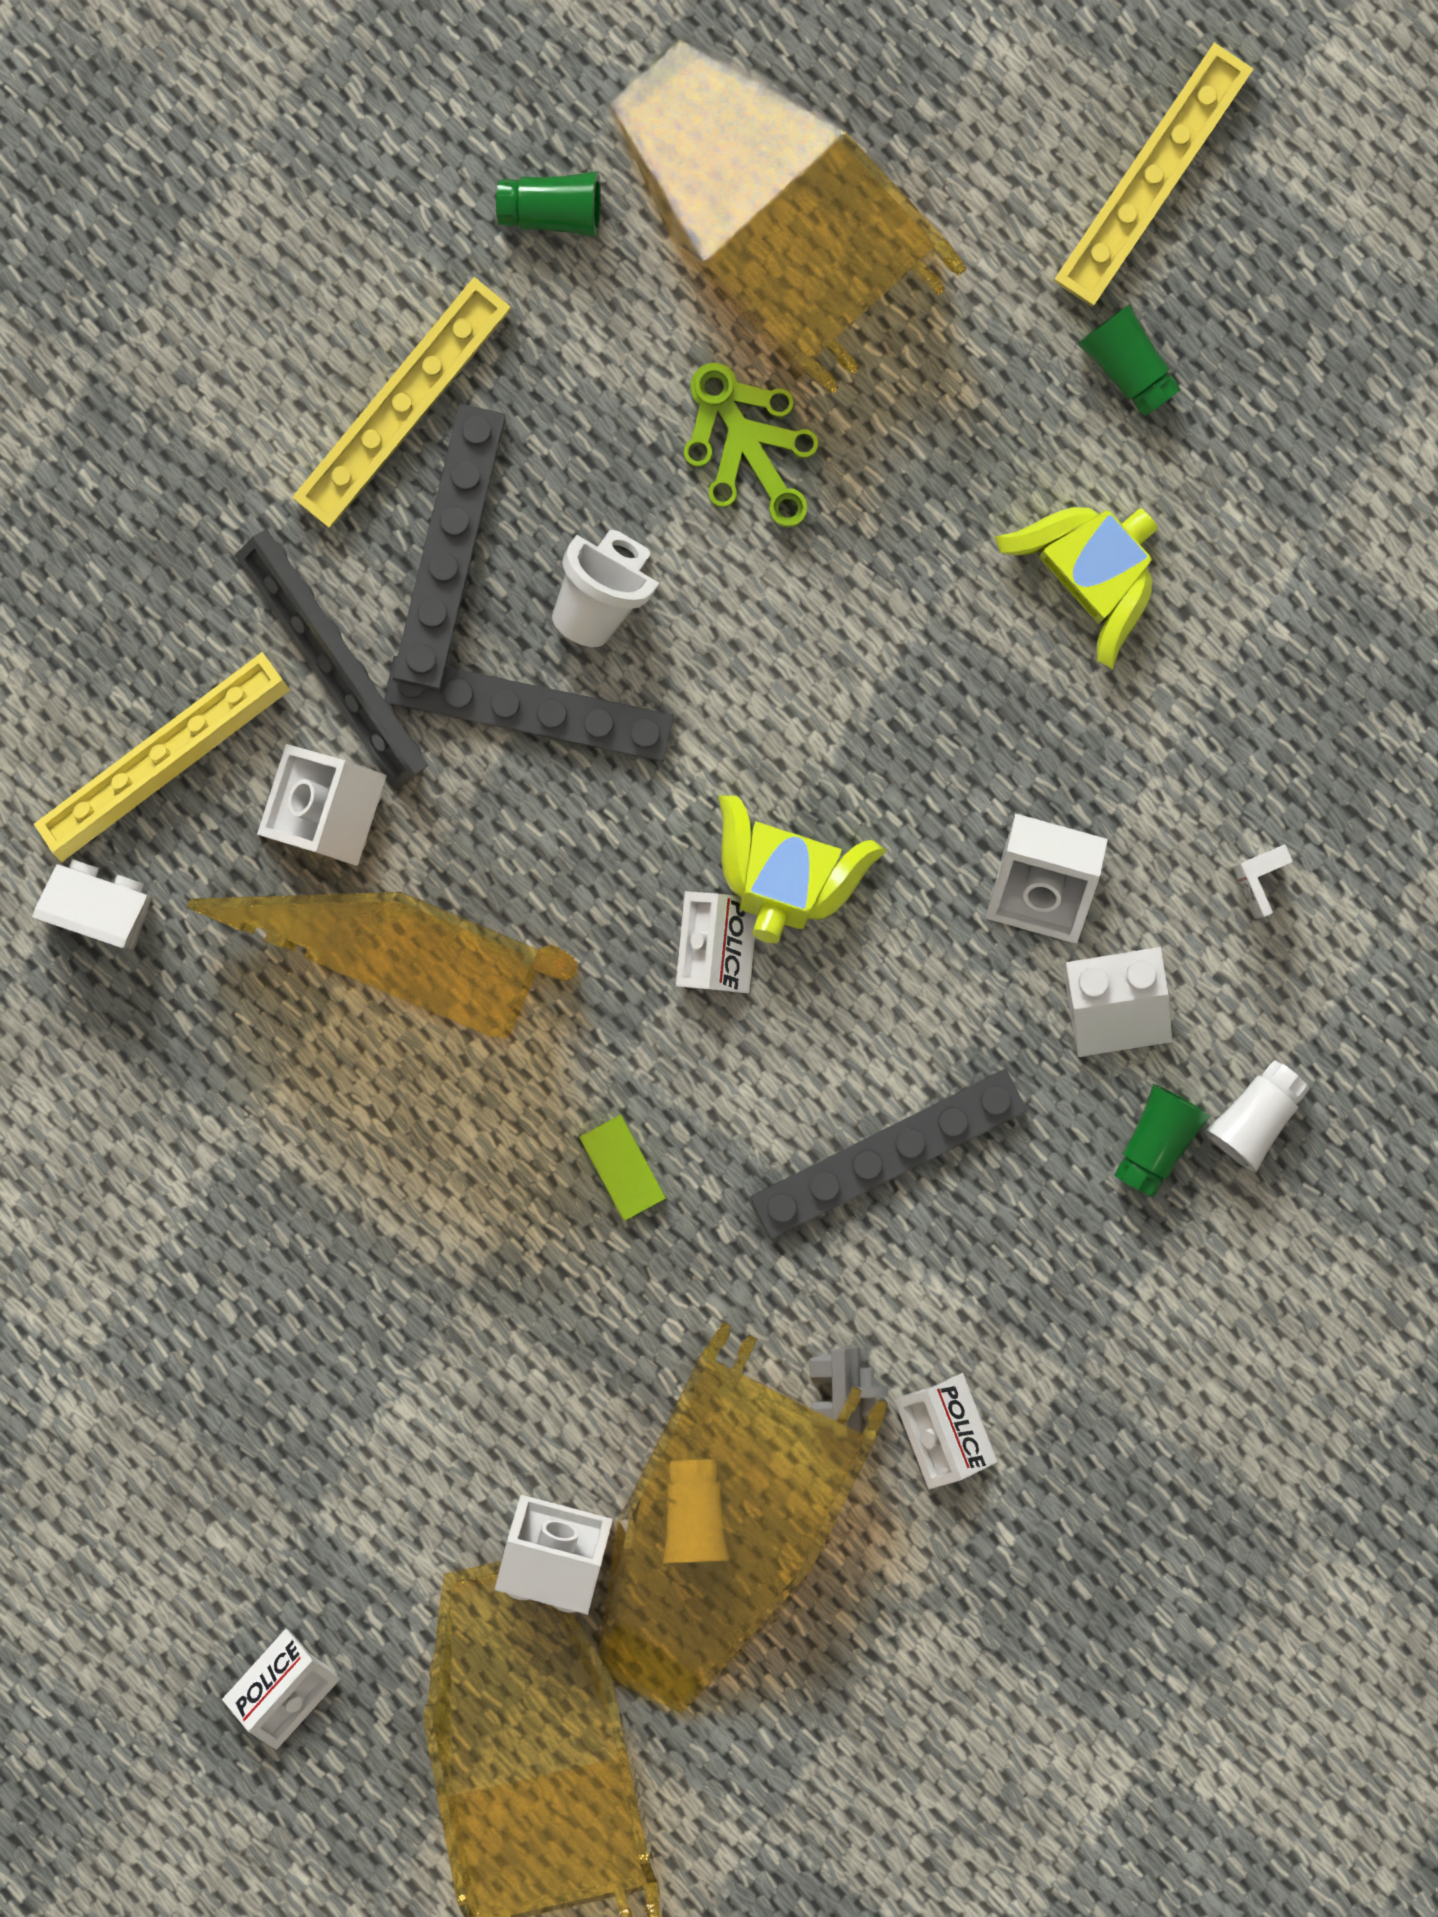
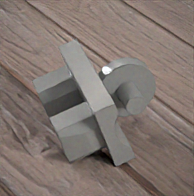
[809,1347,888,1437]

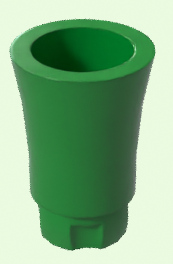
[496,171,601,238]
[1077,304,1181,417]
[1114,1083,1212,1197]

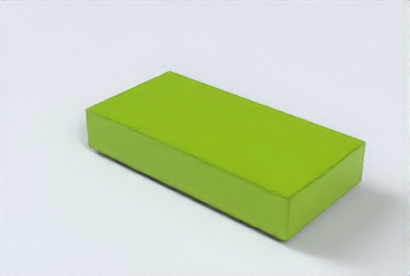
[579,1114,666,1221]

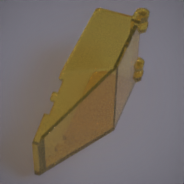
[610,39,966,394]
[186,892,579,1038]
[596,1322,888,1714]
[423,1561,662,1917]

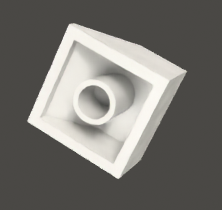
[257,744,387,866]
[985,813,1108,944]
[32,859,152,950]
[1062,947,1172,1057]
[494,1495,613,1615]

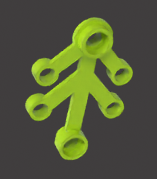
[684,363,818,528]

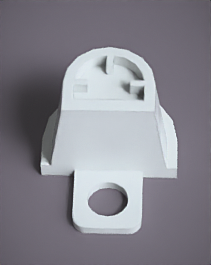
[552,530,659,647]

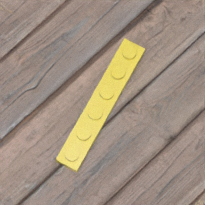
[1053,42,1254,308]
[292,277,512,529]
[34,652,290,863]

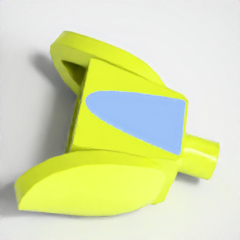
[994,507,1158,670]
[718,795,887,943]

